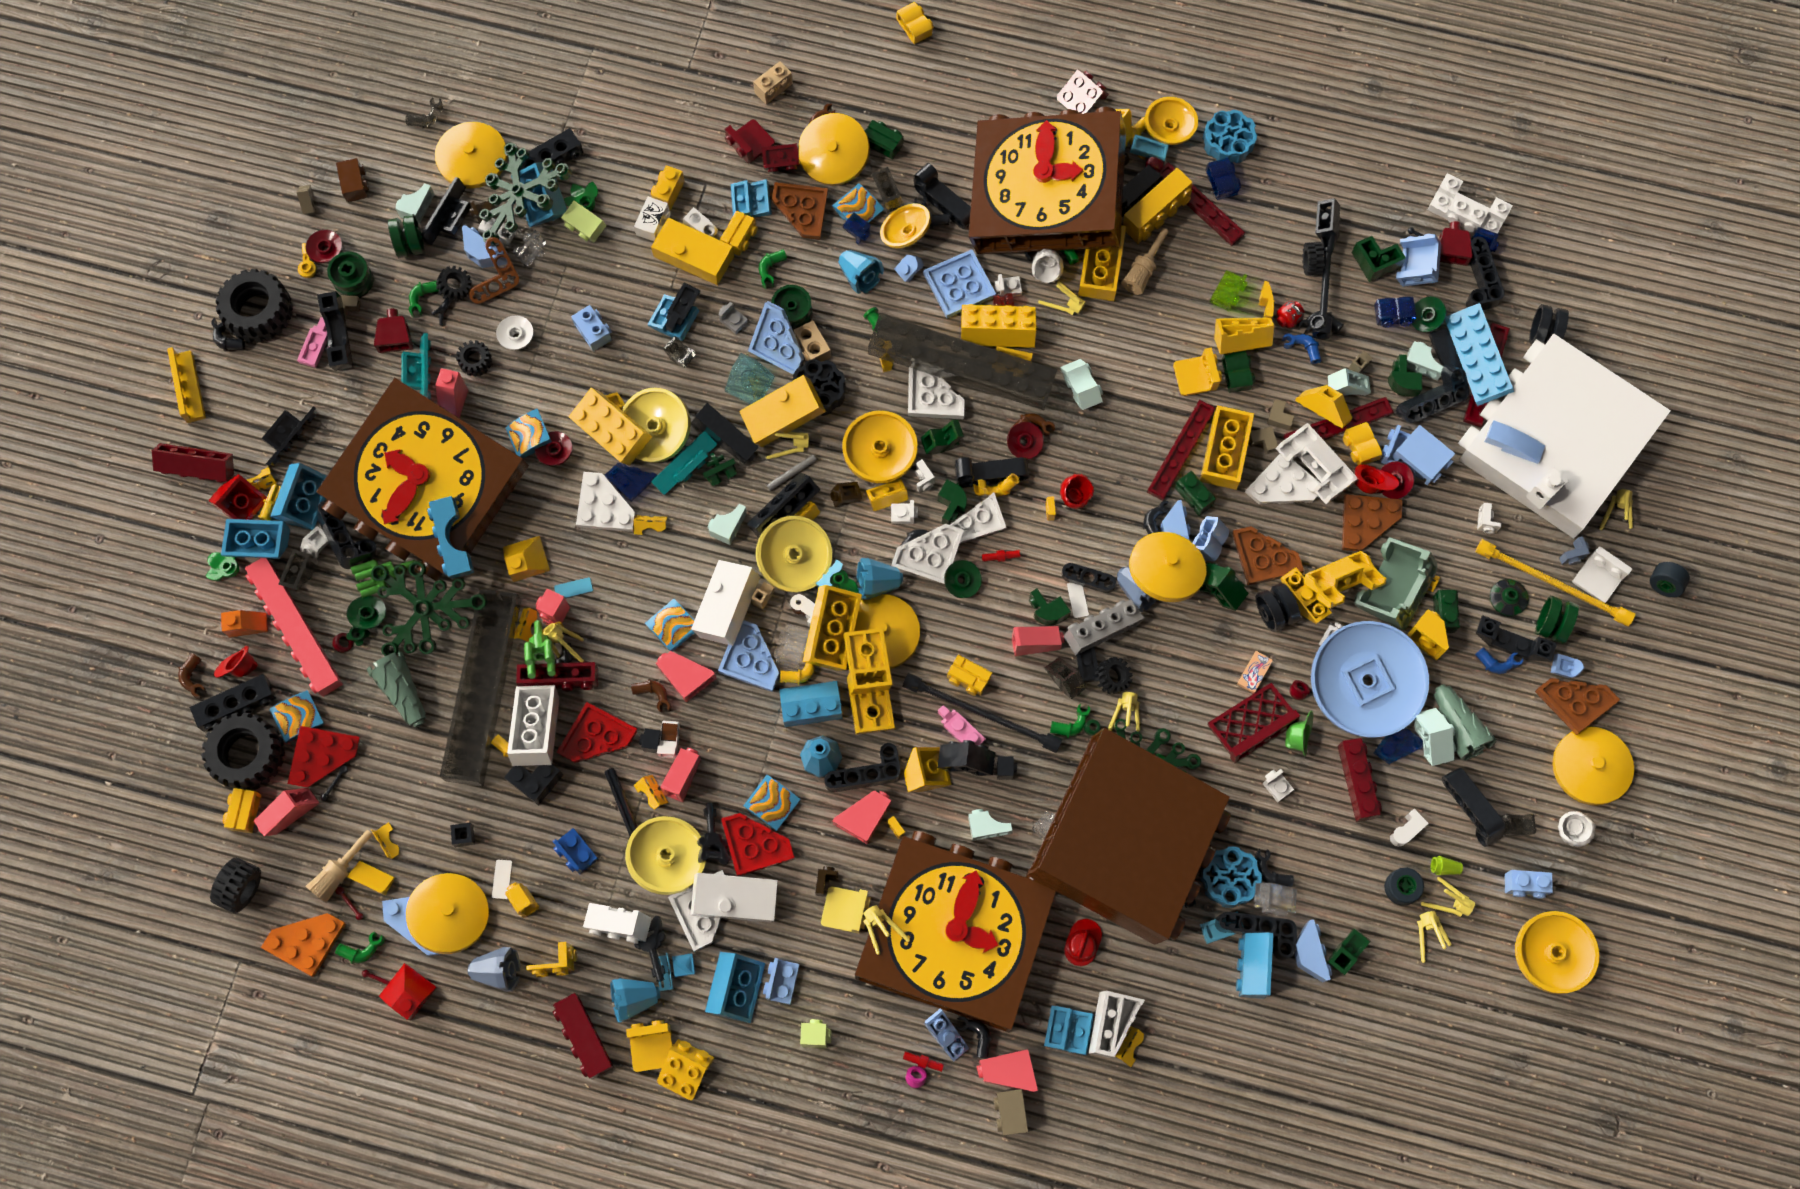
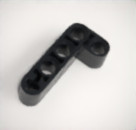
[914,163,971,229]
[1122,165,1163,217]
[1466,237,1505,310]
[1396,364,1469,423]
[955,457,1030,488]
[317,501,376,569]
[824,743,901,792]
[1442,768,1505,847]
[1215,912,1297,960]

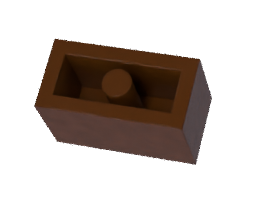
[336,158,369,203]

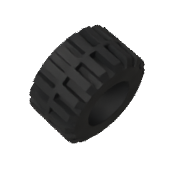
[210,857,261,914]

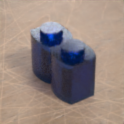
[1206,158,1241,200]
[1374,297,1416,328]

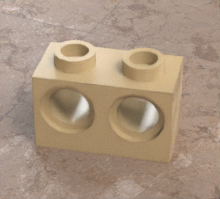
[753,61,793,104]
[794,321,831,362]

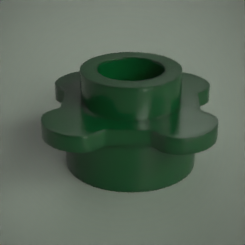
[346,627,370,646]

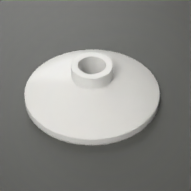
[496,316,533,350]

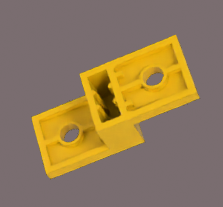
[844,628,895,735]

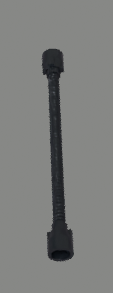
[902,673,1062,753]

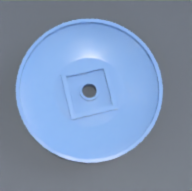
[1311,621,1429,738]

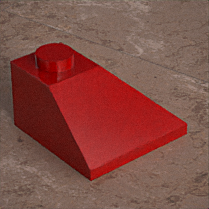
[208,474,267,520]
[379,963,437,1021]

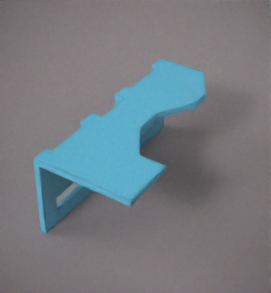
[816,560,843,588]
[658,953,674,991]

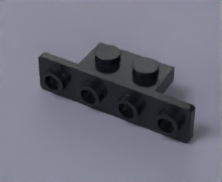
[421,177,472,245]
[261,406,316,467]

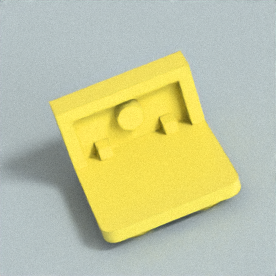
[821,886,871,934]

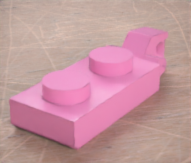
[297,317,328,368]
[938,705,986,745]

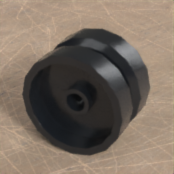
[1529,304,1569,344]
[1255,583,1300,632]

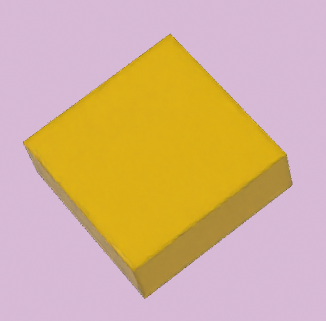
[1045,496,1056,521]
[888,816,905,839]

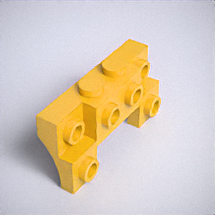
[1304,551,1387,609]

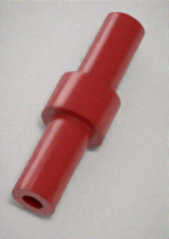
[982,550,1020,562]
[903,1051,944,1072]

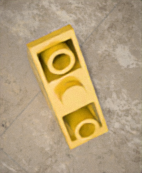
[1295,385,1352,428]
[1280,567,1332,624]

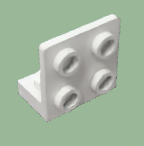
[1572,546,1632,603]

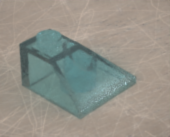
[724,353,775,404]

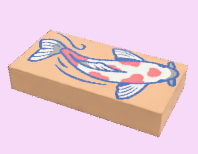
[1237,651,1273,694]

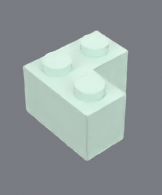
[1414,708,1456,766]

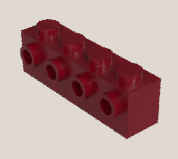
[151,443,234,482]
[516,662,599,691]
[1337,738,1382,822]
[552,993,614,1080]

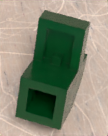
[1388,354,1422,397]
[920,420,964,454]
[937,480,967,525]
[1029,588,1071,626]
[1328,928,1371,975]

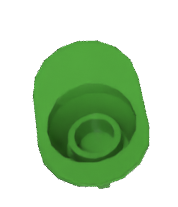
[1285,710,1314,757]

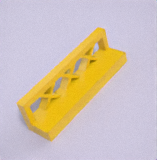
[167,347,206,423]

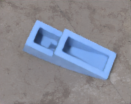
[1484,420,1545,464]

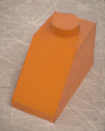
[221,610,268,638]

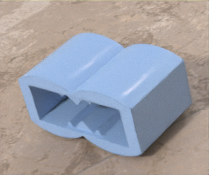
[1193,516,1229,562]

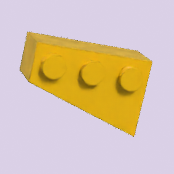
[1214,318,1274,355]

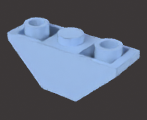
[462,225,508,268]
[1160,500,1193,543]
[1294,920,1332,983]
[924,1008,969,1062]

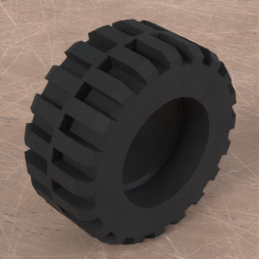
[215,269,293,343]
[201,712,285,790]

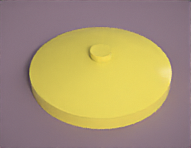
[622,388,691,463]
[756,516,832,592]
[625,816,706,895]

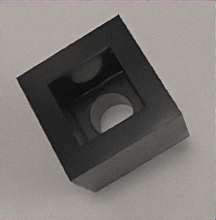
[639,728,661,753]
[997,756,1017,780]
[450,822,475,848]

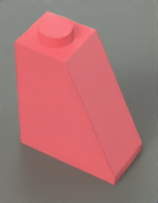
[435,368,468,418]
[1012,626,1064,656]
[656,651,717,702]
[660,748,701,802]
[254,788,319,836]
[832,791,891,844]
[976,1049,1038,1093]

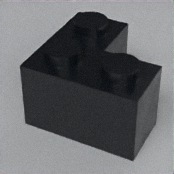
[937,740,996,776]
[504,764,563,806]

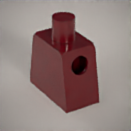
[1439,221,1472,266]
[374,308,414,353]

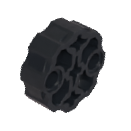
[793,359,846,416]

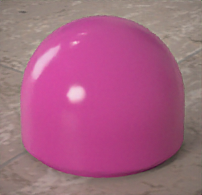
[906,1066,927,1088]

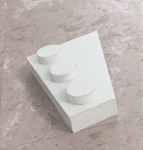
[950,493,1007,544]

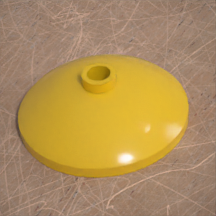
[1144,97,1198,145]
[880,204,931,248]

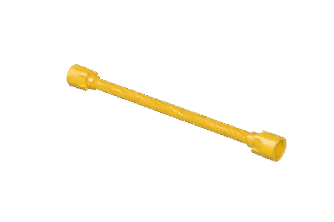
[1475,539,1635,627]

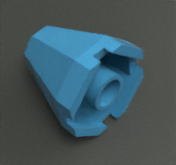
[838,250,884,294]
[856,558,903,600]
[800,735,842,778]
[610,978,661,1023]

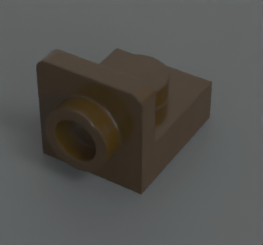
[469,200,499,225]
[830,482,862,508]
[815,866,839,897]

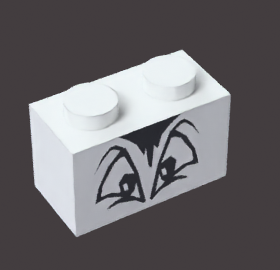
[634,197,671,241]

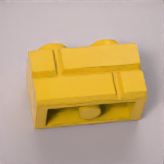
[720,211,758,256]
[947,654,992,696]
[223,788,261,833]

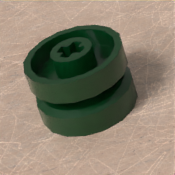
[388,214,425,259]
[327,251,374,298]
[771,285,812,332]
[1535,595,1579,644]

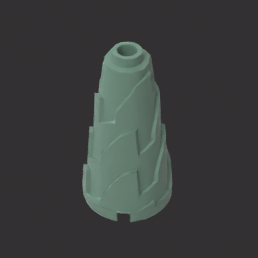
[367,651,426,728]
[1434,684,1497,761]

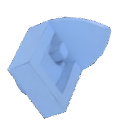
[894,255,923,282]
[1551,654,1584,678]

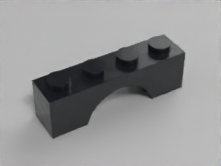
[317,291,354,371]

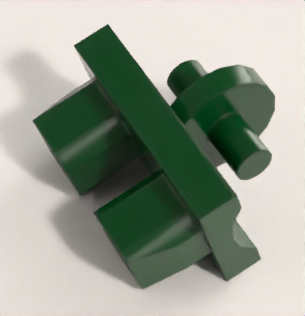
[702,453,737,487]

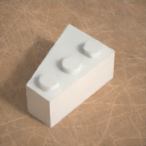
[583,903,652,944]
[1089,991,1145,1058]

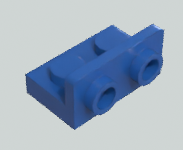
[552,828,598,874]

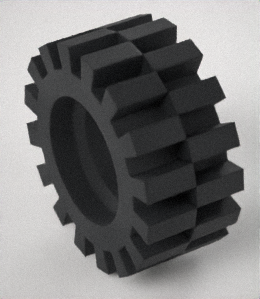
[1302,242,1324,276]
[436,266,472,302]
[456,340,492,377]
[1095,657,1133,694]

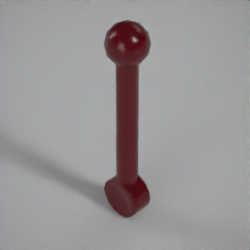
[335,887,364,920]
[362,970,390,985]

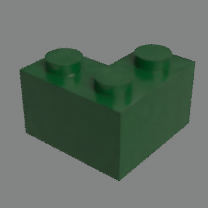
[1351,236,1406,282]
[1200,562,1249,611]

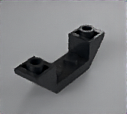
[1476,615,1557,662]

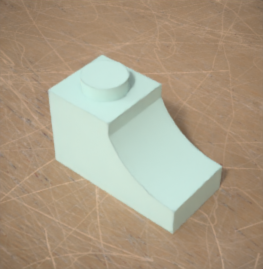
[396,183,435,224]
[1407,341,1443,381]
[1328,368,1371,396]
[708,504,747,545]
[968,809,1012,841]

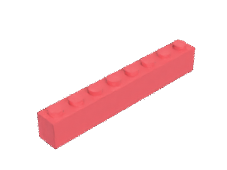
[245,558,343,697]

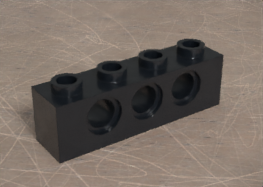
[508,128,584,171]
[747,473,820,538]
[189,674,277,732]

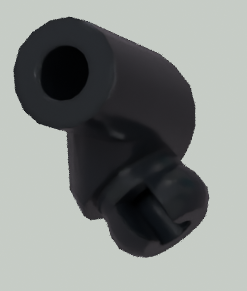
[555,643,572,663]

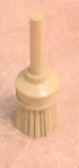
[1121,228,1168,295]
[305,830,373,903]

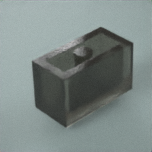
[871,167,904,213]

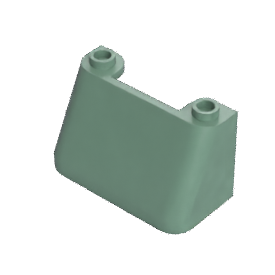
[1354,537,1438,630]

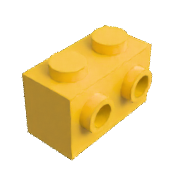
[651,165,685,211]

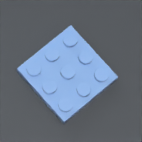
[923,249,996,318]

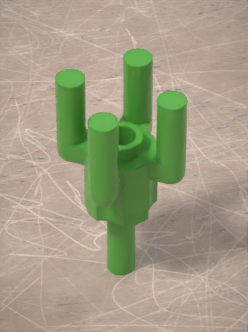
[350,559,416,598]
[524,620,556,679]

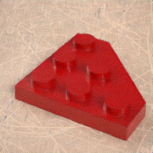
[557,702,638,763]
[287,726,361,788]
[721,813,795,876]

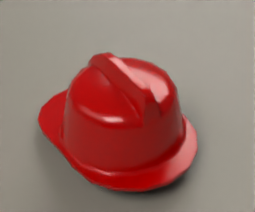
[1355,464,1399,494]
[214,646,258,678]
[1064,918,1102,966]

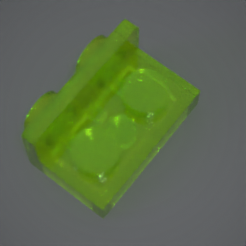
[1209,270,1248,311]

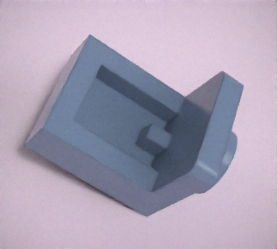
[1559,536,1589,565]

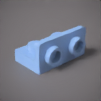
[763,958,799,1005]

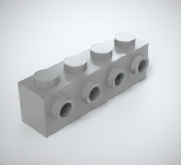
[1064,600,1144,656]

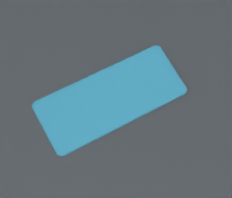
[554,577,593,598]

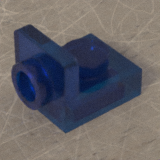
[842,212,871,244]
[1471,227,1499,252]

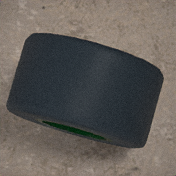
[1650,562,1690,598]
[1384,867,1424,906]

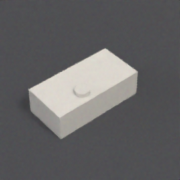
[691,560,760,646]
[507,685,559,766]
[690,873,777,922]

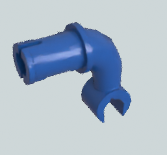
[1282,334,1322,364]
[1475,647,1523,674]

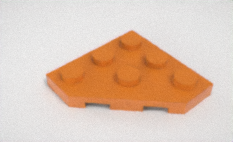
[261,913,347,977]

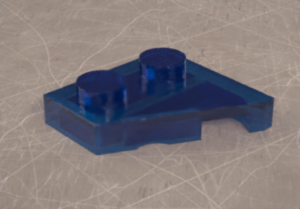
[604,462,657,502]
[1373,728,1423,765]

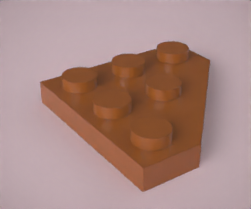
[772,182,828,240]
[1342,494,1402,552]
[1232,526,1304,585]
[1535,678,1620,735]

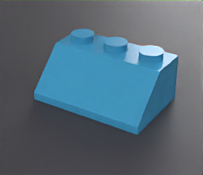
[511,162,567,227]
[270,463,327,530]
[221,519,290,559]
[779,681,843,727]
[1236,933,1273,999]
[705,952,765,1023]

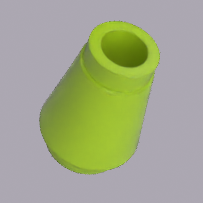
[1430,856,1463,876]

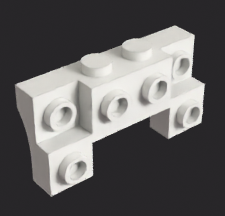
[1427,173,1513,242]
[1276,423,1358,504]

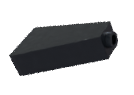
[691,403,759,464]

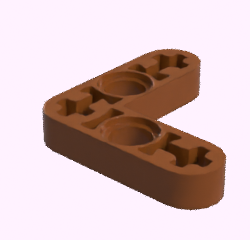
[469,237,519,304]

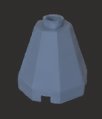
[1117,566,1157,612]
[468,947,521,992]

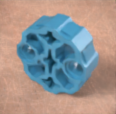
[1202,109,1257,164]
[1200,846,1262,908]

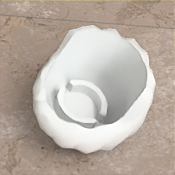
[1032,249,1064,284]
[1558,811,1596,847]

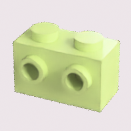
[561,201,606,243]
[800,1020,831,1048]

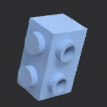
[571,305,612,352]
[1505,870,1553,899]

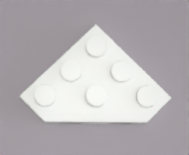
[908,363,964,419]
[1245,454,1320,504]
[576,472,636,532]
[891,524,964,584]
[668,870,725,952]

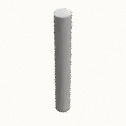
[766,454,817,491]

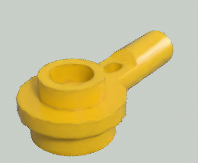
[298,243,316,278]

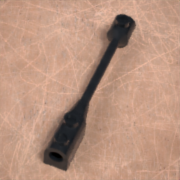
[1310,198,1341,340]

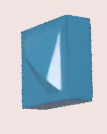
[672,954,695,978]

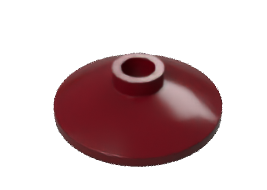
[305,230,342,263]
[1007,422,1043,459]
[535,431,573,466]
[1380,461,1414,499]

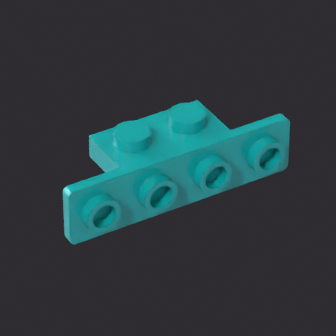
[401,333,431,399]
[651,431,717,495]

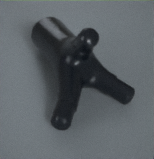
[431,297,453,326]

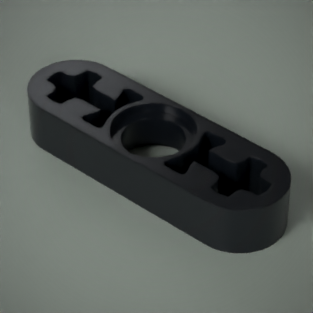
[1061,563,1116,593]

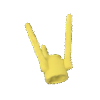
[1038,281,1086,315]
[766,432,809,459]
[1599,489,1633,530]
[543,623,584,662]
[1108,692,1140,732]
[1420,877,1475,917]
[863,905,910,955]
[1417,911,1452,963]

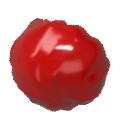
[1060,474,1094,510]

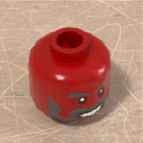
[1276,301,1305,328]

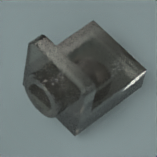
[663,336,697,368]
[1502,814,1536,837]

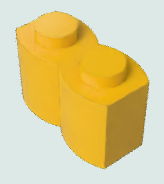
[896,2,934,44]
[1343,422,1382,465]
[505,882,539,918]

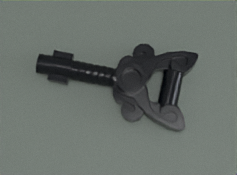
[697,803,730,865]
[634,916,666,982]

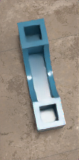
[427,496,475,579]

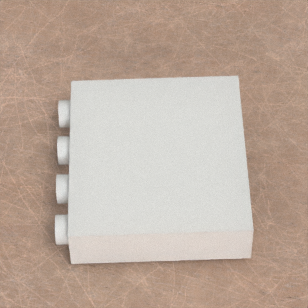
[1458,334,1671,539]

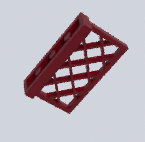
[1207,683,1300,764]

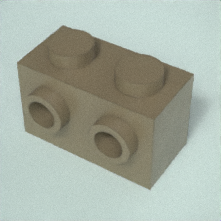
[993,1089,1028,1136]

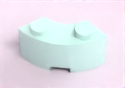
[1060,359,1103,410]

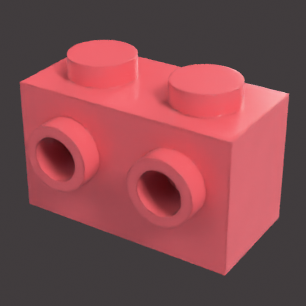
[536,589,570,625]

